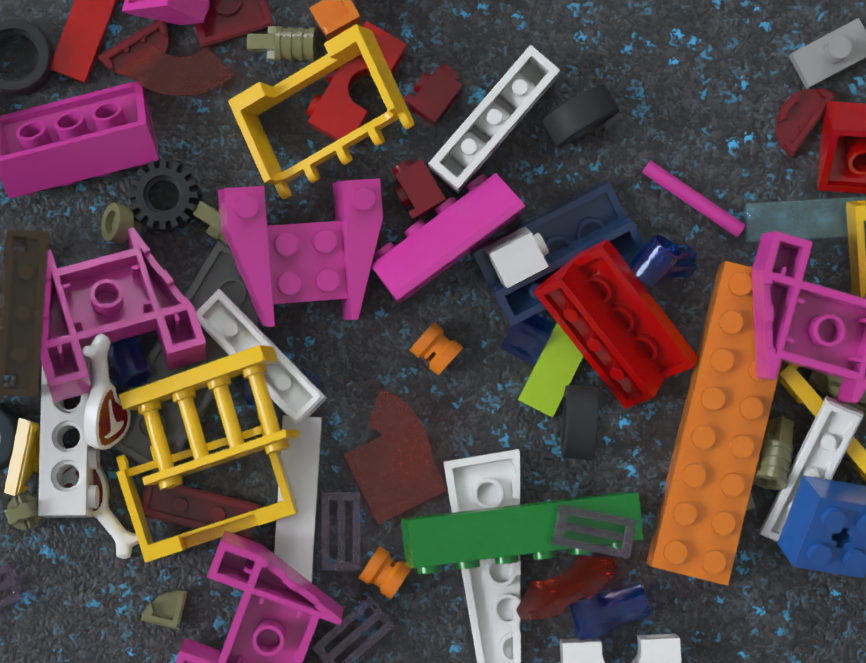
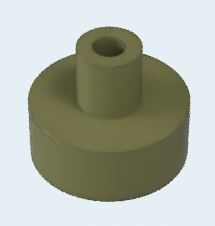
[101,203,142,243]

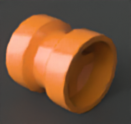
[410,322,463,376]
[358,546,411,600]

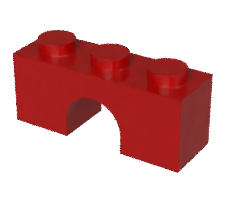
[306,21,407,149]

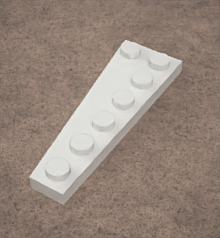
[443,449,521,663]

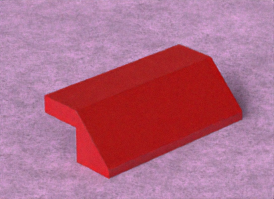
[534,239,699,409]

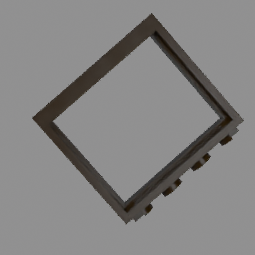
[0,229,49,397]

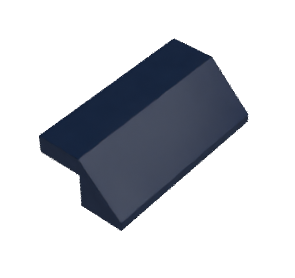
[471,180,649,327]

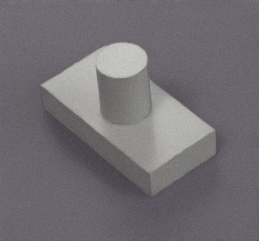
[789,18,866,89]

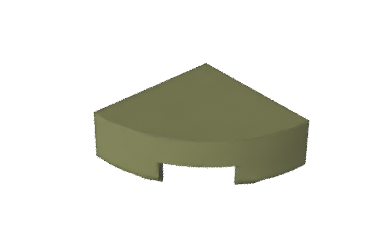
[141,589,189,630]

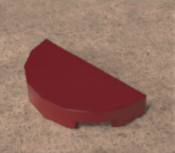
[98,20,170,77]
[775,88,837,158]

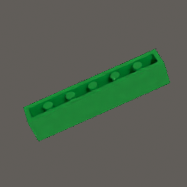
[401,492,644,574]

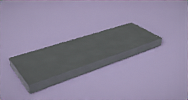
[112,240,260,473]

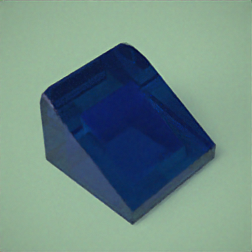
[500,314,555,366]

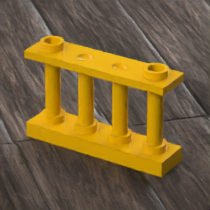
[119,345,300,490]

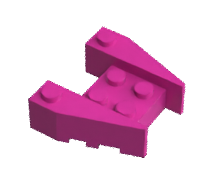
[218,178,383,327]
[41,228,206,403]
[752,231,866,403]
[175,530,343,663]

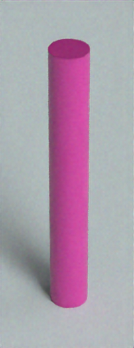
[642,160,746,237]

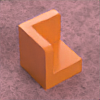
[309,0,362,41]

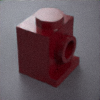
[404,64,463,128]
[392,159,446,222]

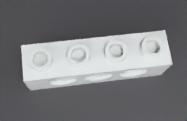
[428,45,560,194]
[38,358,100,518]

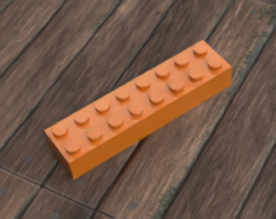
[646,261,782,586]

